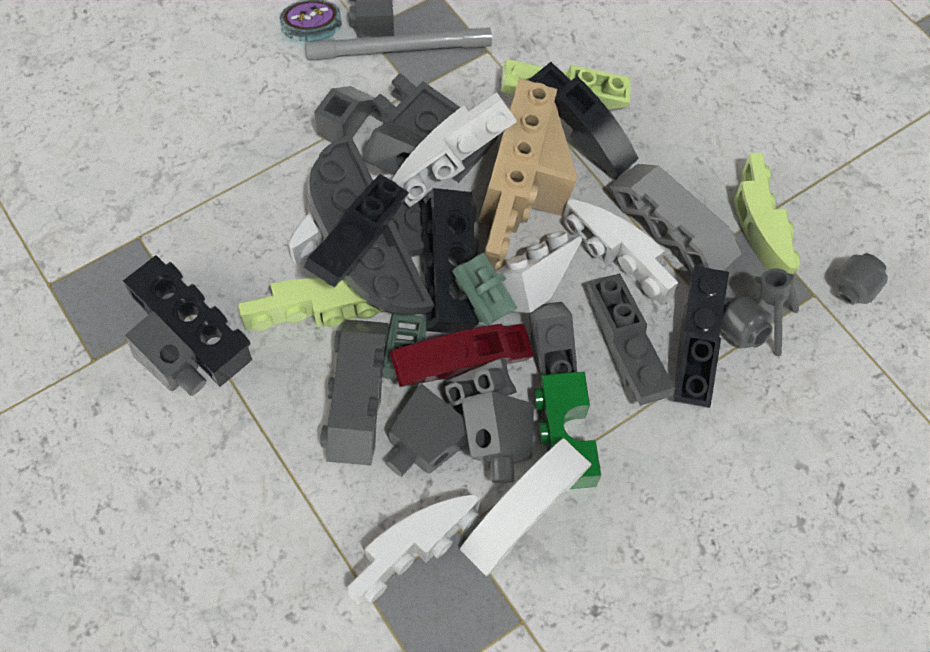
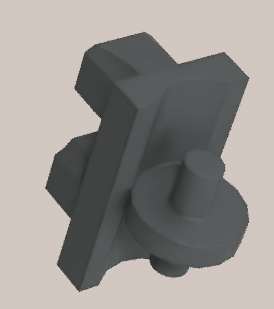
[445,358,517,414]

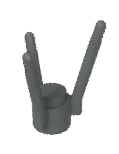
[749,268,799,357]

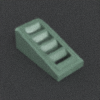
[383,313,426,380]

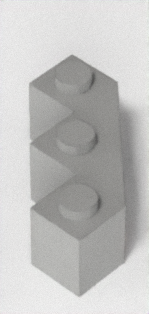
[610,164,742,273]

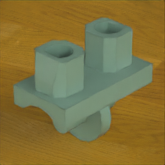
[453,253,517,326]

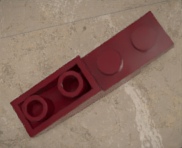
[390,323,534,387]

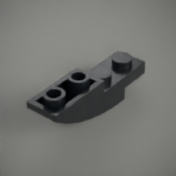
[529,62,638,180]
[304,174,409,288]
[674,266,729,408]

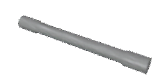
[306,27,492,60]

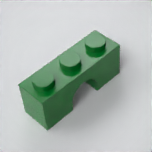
[534,372,601,489]

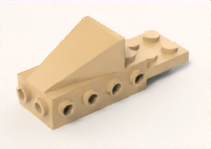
[478,78,578,271]

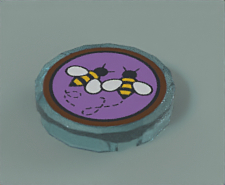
[280,0,342,42]

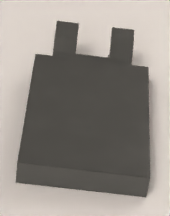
[371,73,498,183]

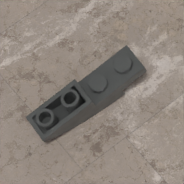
[588,273,675,406]

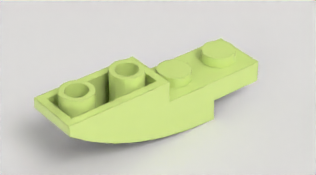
[501,59,630,110]
[734,153,800,274]
[238,278,384,331]

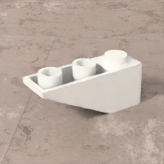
[496,231,582,313]

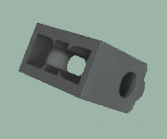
[363,121,425,174]
[125,311,207,396]
[386,383,468,477]
[462,391,534,484]

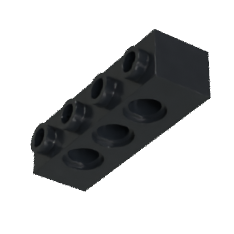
[422,188,479,333]
[123,255,252,387]

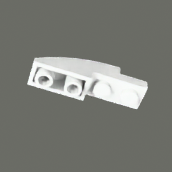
[392,92,518,207]
[563,199,678,306]
[347,494,480,607]

